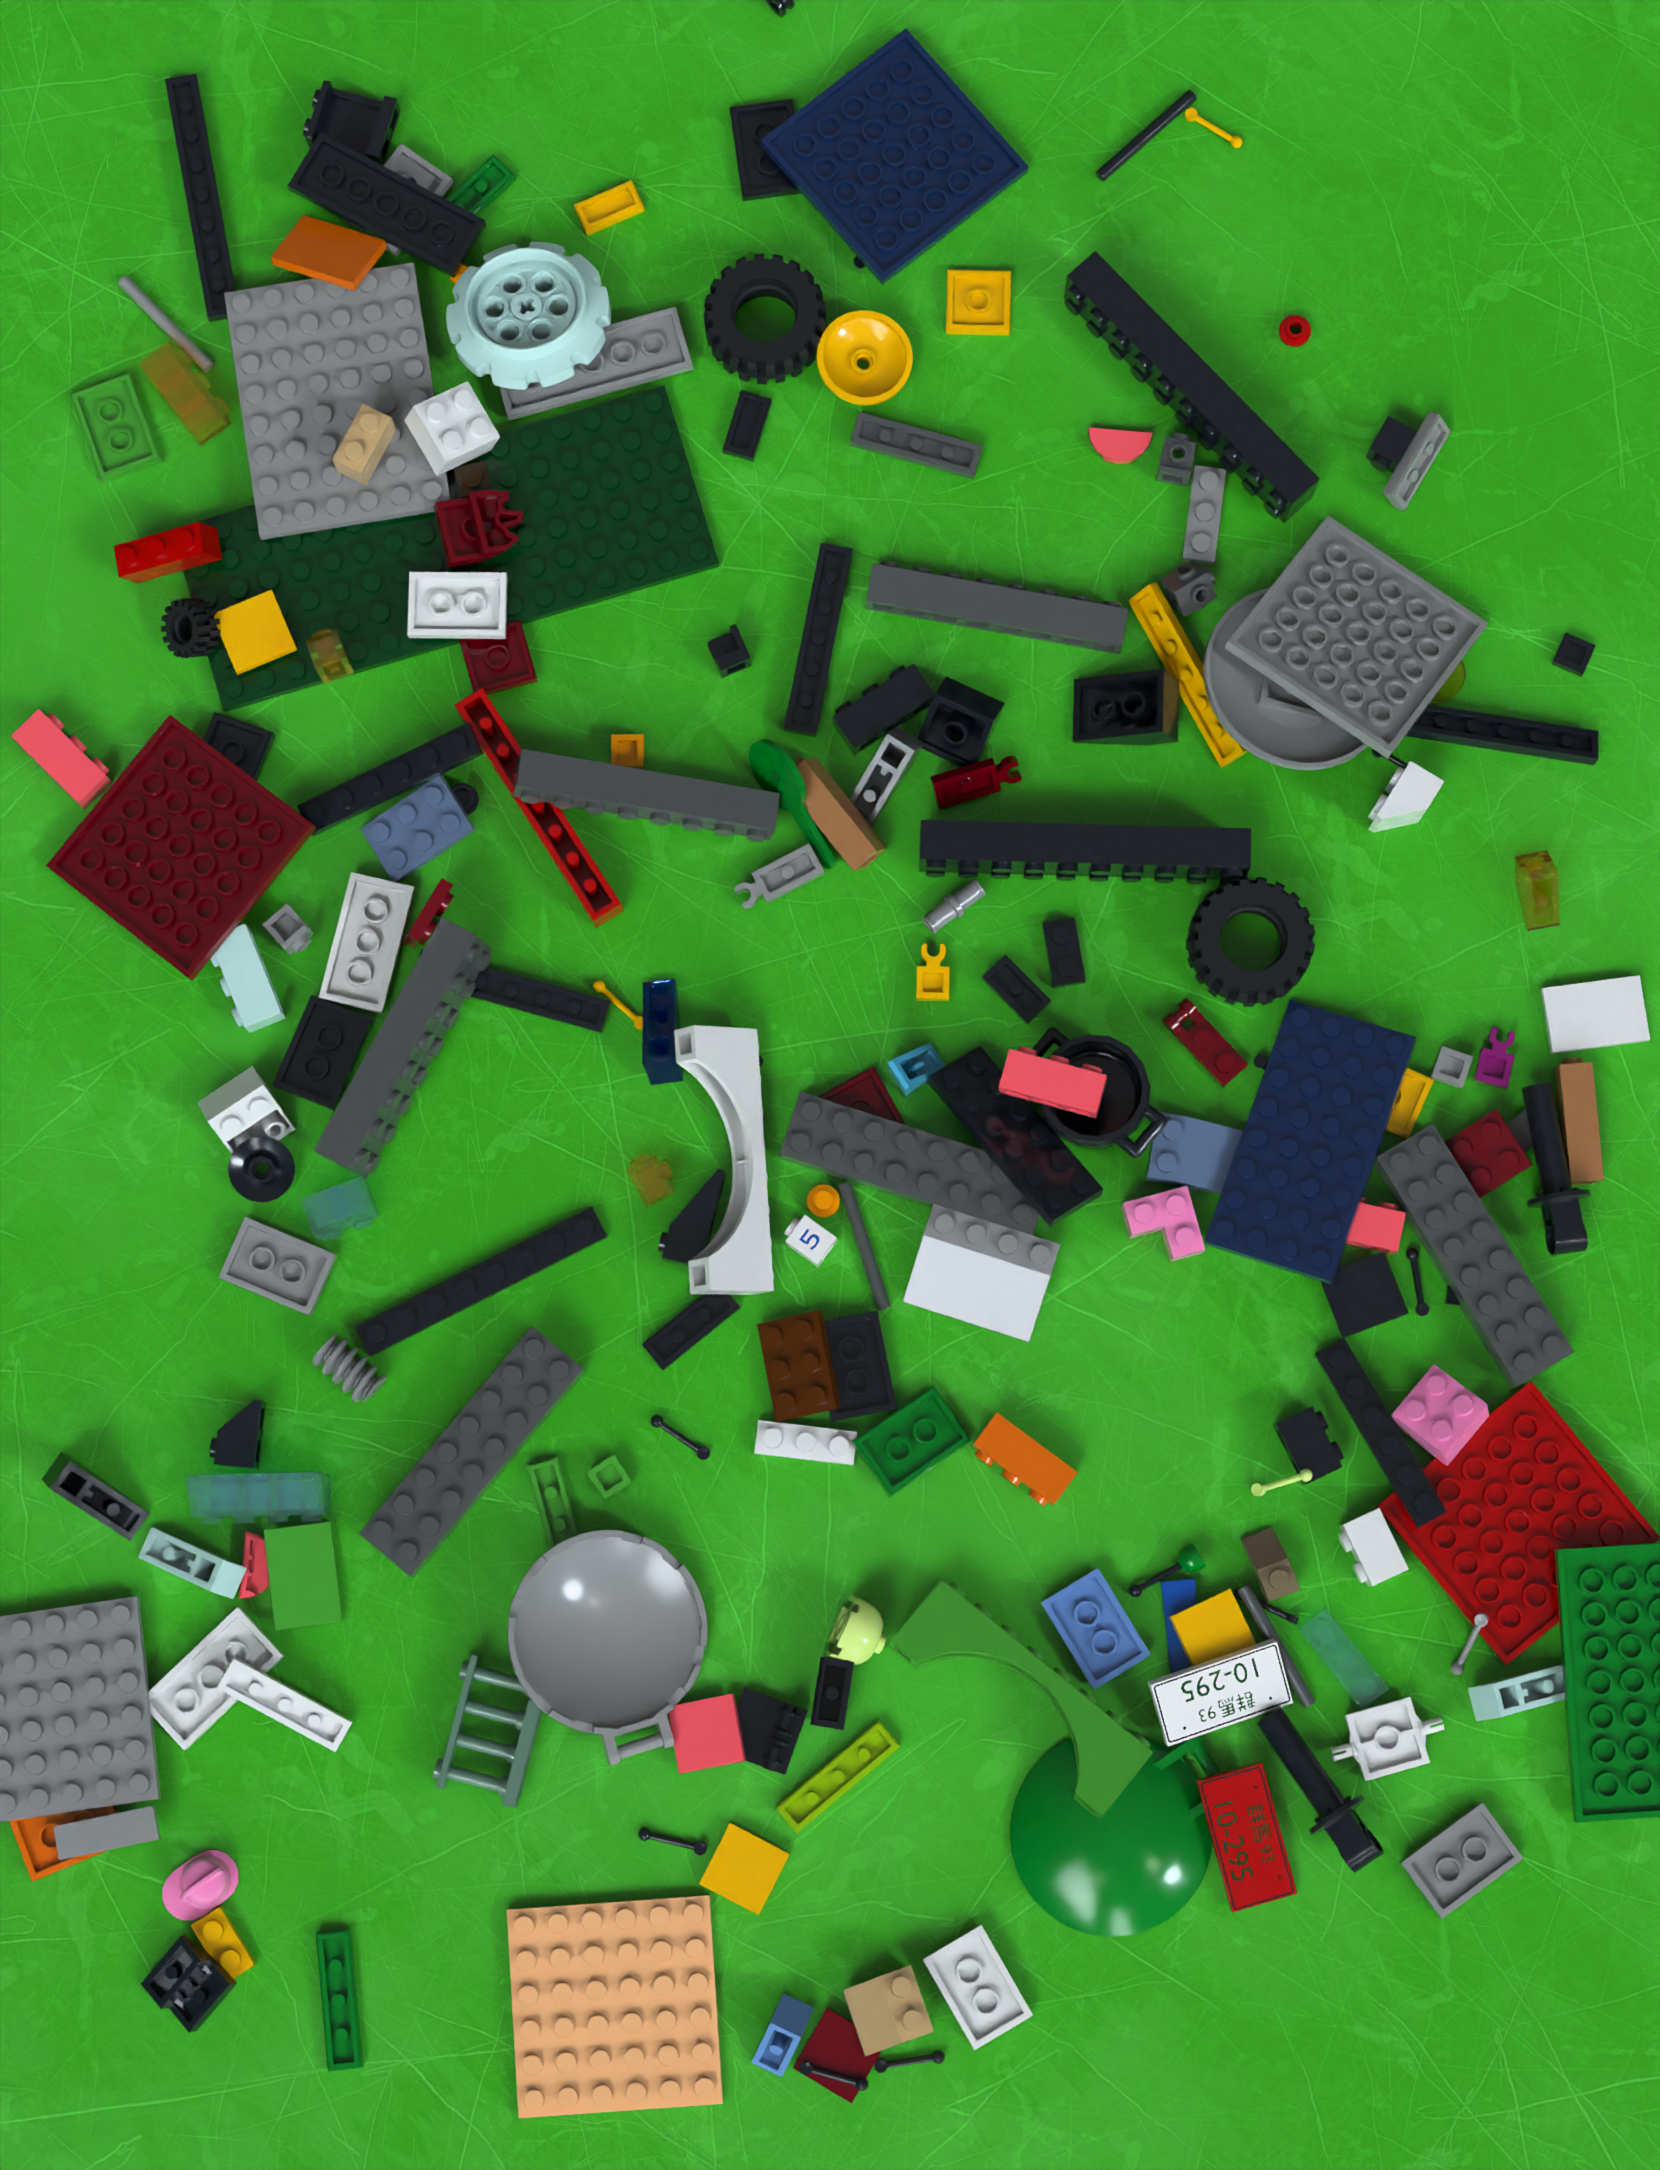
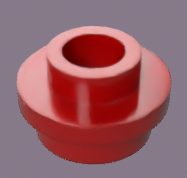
[1279,315,1311,347]

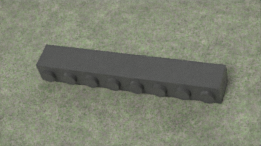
[866,561,1128,654]
[513,749,780,842]

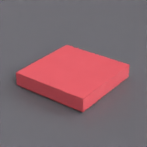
[668,1694,746,1774]

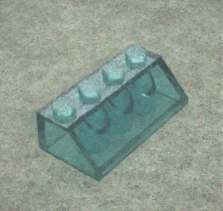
[186,1472,330,1524]

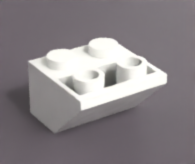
[1368,761,1444,833]
[197,1066,295,1154]

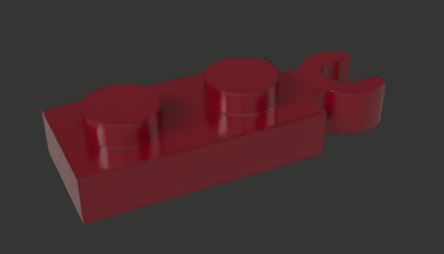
[930,756,1022,810]

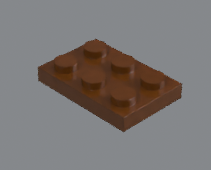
[757,1310,841,1422]

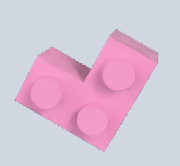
[1121,1186,1205,1262]

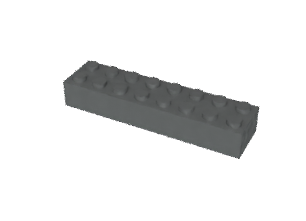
[313,917,493,1178]
[780,1092,1039,1235]
[1373,1124,1574,1389]
[359,1326,586,1577]

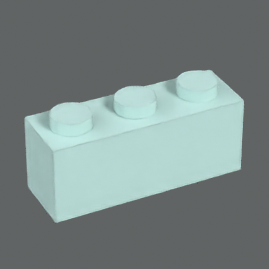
[211,923,286,1033]

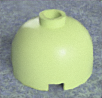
[826,1595,887,1665]

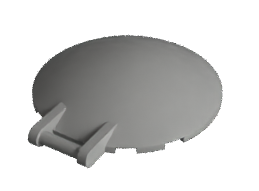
[507,1530,708,1766]

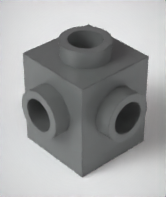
[1160,560,1217,617]

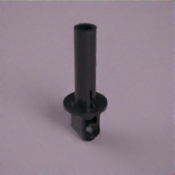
[1522,1083,1591,1256]
[1257,1707,1384,1873]

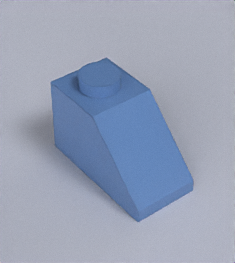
[751,1993,814,2077]

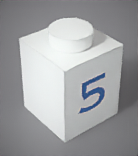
[784,1215,837,1268]

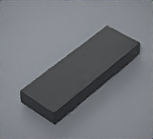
[642,1294,740,1371]

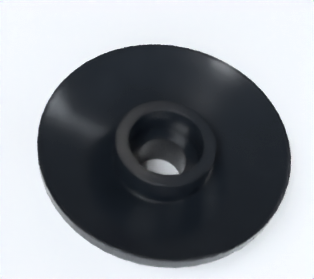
[228,1136,295,1202]

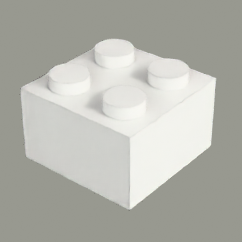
[404,381,500,476]

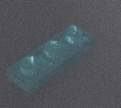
[1298,1608,1389,1710]

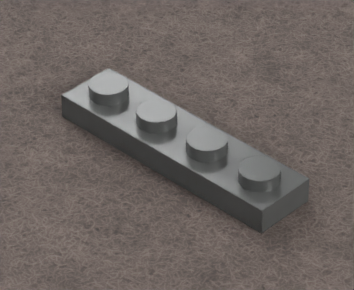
[850,412,983,479]

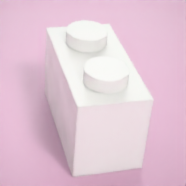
[1338,1508,1408,1587]

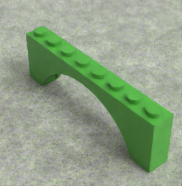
[889,1579,1153,1820]

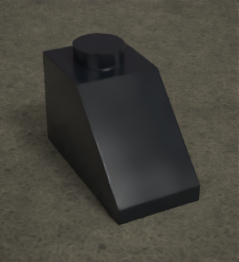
[210,1400,266,1469]

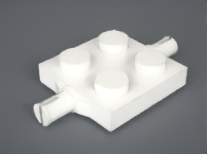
[1330,1697,1444,1781]

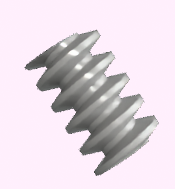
[312,1333,387,1403]

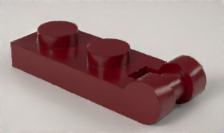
[1161,998,1248,1088]

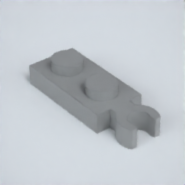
[734,843,824,909]

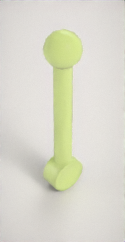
[1251,1468,1313,1496]

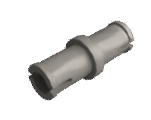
[922,879,986,934]

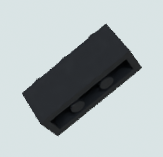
[833,664,935,756]

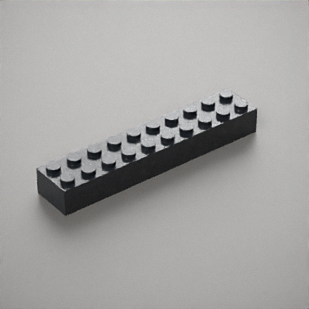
[1064,251,1320,523]
[919,820,1251,884]

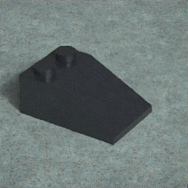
[1073,669,1179,745]

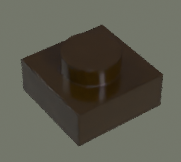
[454,461,492,498]

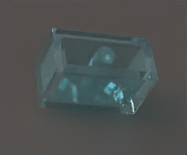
[300,1176,380,1242]

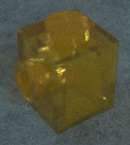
[626,1153,675,1208]

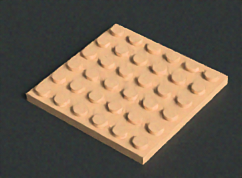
[507,1895,723,2118]

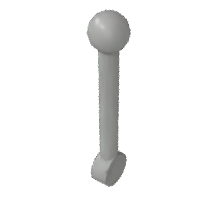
[1451,1612,1489,1675]

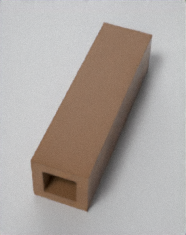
[794,758,888,871]
[1554,1057,1604,1186]

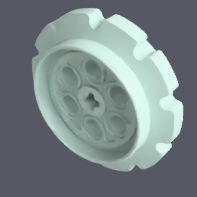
[446,242,611,390]

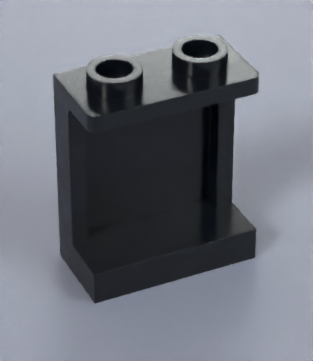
[303,80,401,166]

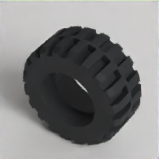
[704,253,826,385]
[1186,876,1315,1007]

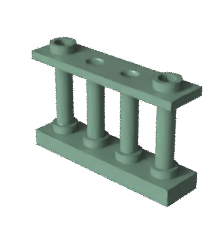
[433,1654,542,1808]

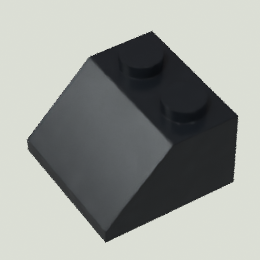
[917,676,1005,767]

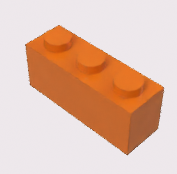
[972,1412,1078,1507]

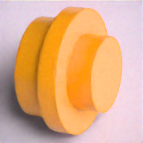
[807,1184,840,1218]

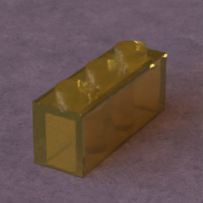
[138,341,231,446]

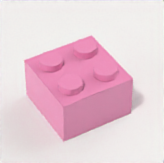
[1392,1364,1489,1466]

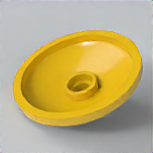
[816,310,913,405]

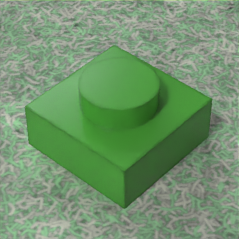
[586,1454,633,1500]

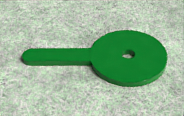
[749,739,836,869]

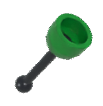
[1129,1543,1206,1597]

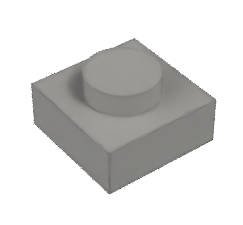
[1430,1046,1473,1089]

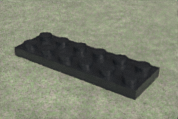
[288,133,486,278]
[927,1046,1103,1227]

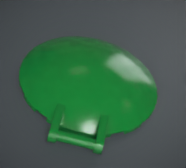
[1010,1732,1221,1937]

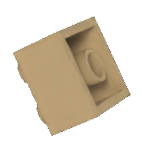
[842,1965,934,2056]

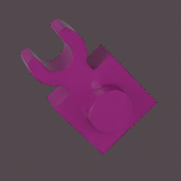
[1473,1027,1515,1089]

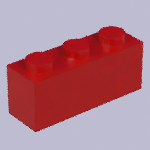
[113,522,222,583]

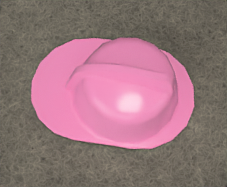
[162,1850,239,1921]

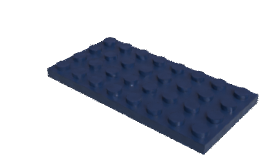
[1204,1000,1417,1285]

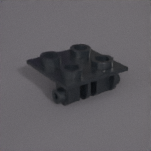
[737,1688,808,1775]

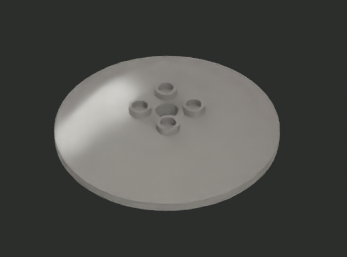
[1203,588,1368,770]

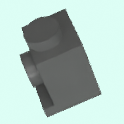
[1156,433,1197,487]

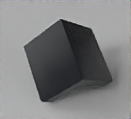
[708,624,752,678]

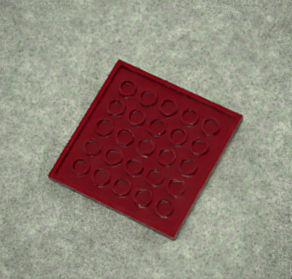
[46,715,316,981]

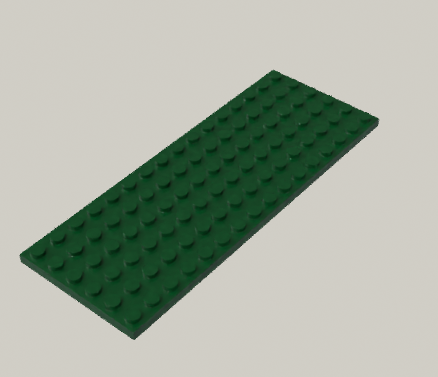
[177,385,719,712]

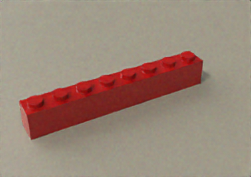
[455,688,624,928]

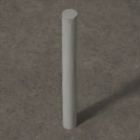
[118,275,214,373]

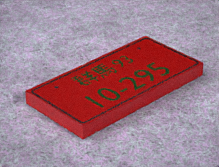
[1196,1761,1297,1912]

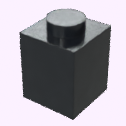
[1366,416,1417,473]

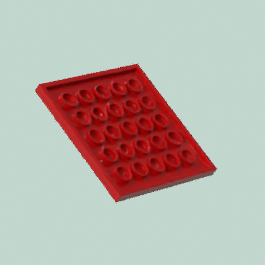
[1375,1381,1660,1665]

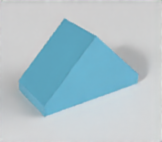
[887,1042,946,1097]

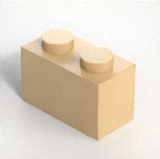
[332,403,396,486]

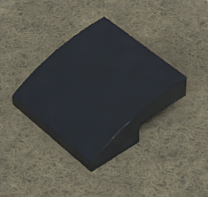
[1320,1251,1409,1338]
[141,1935,237,2033]

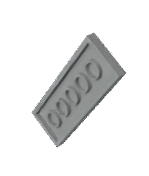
[499,306,693,421]

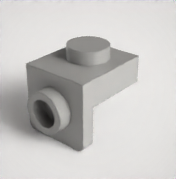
[262,903,314,955]

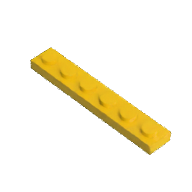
[1128,582,1248,767]

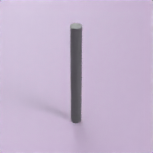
[838,1181,891,1311]
[1237,1583,1316,1708]

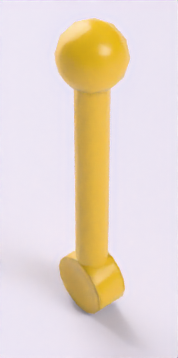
[1185,108,1243,148]
[593,980,647,1030]

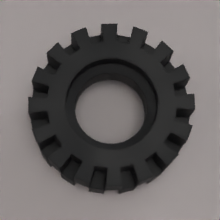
[161,598,221,658]

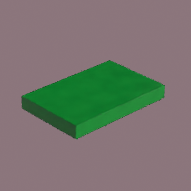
[851,1385,971,1497]

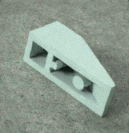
[138,1527,247,1599]
[1468,1664,1565,1721]

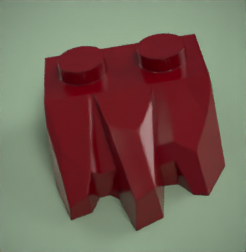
[434,490,524,567]

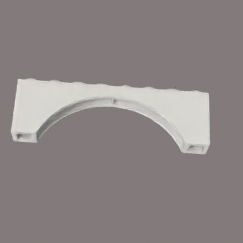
[674,1025,774,1295]

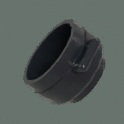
[1032,1027,1167,1158]

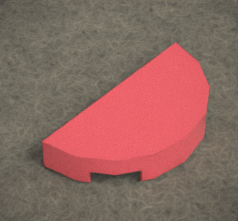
[1088,427,1153,464]
[239,1531,269,1599]

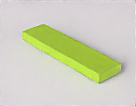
[775,1720,900,1833]

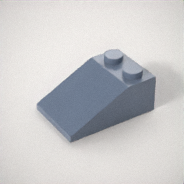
[1145,1112,1243,1195]

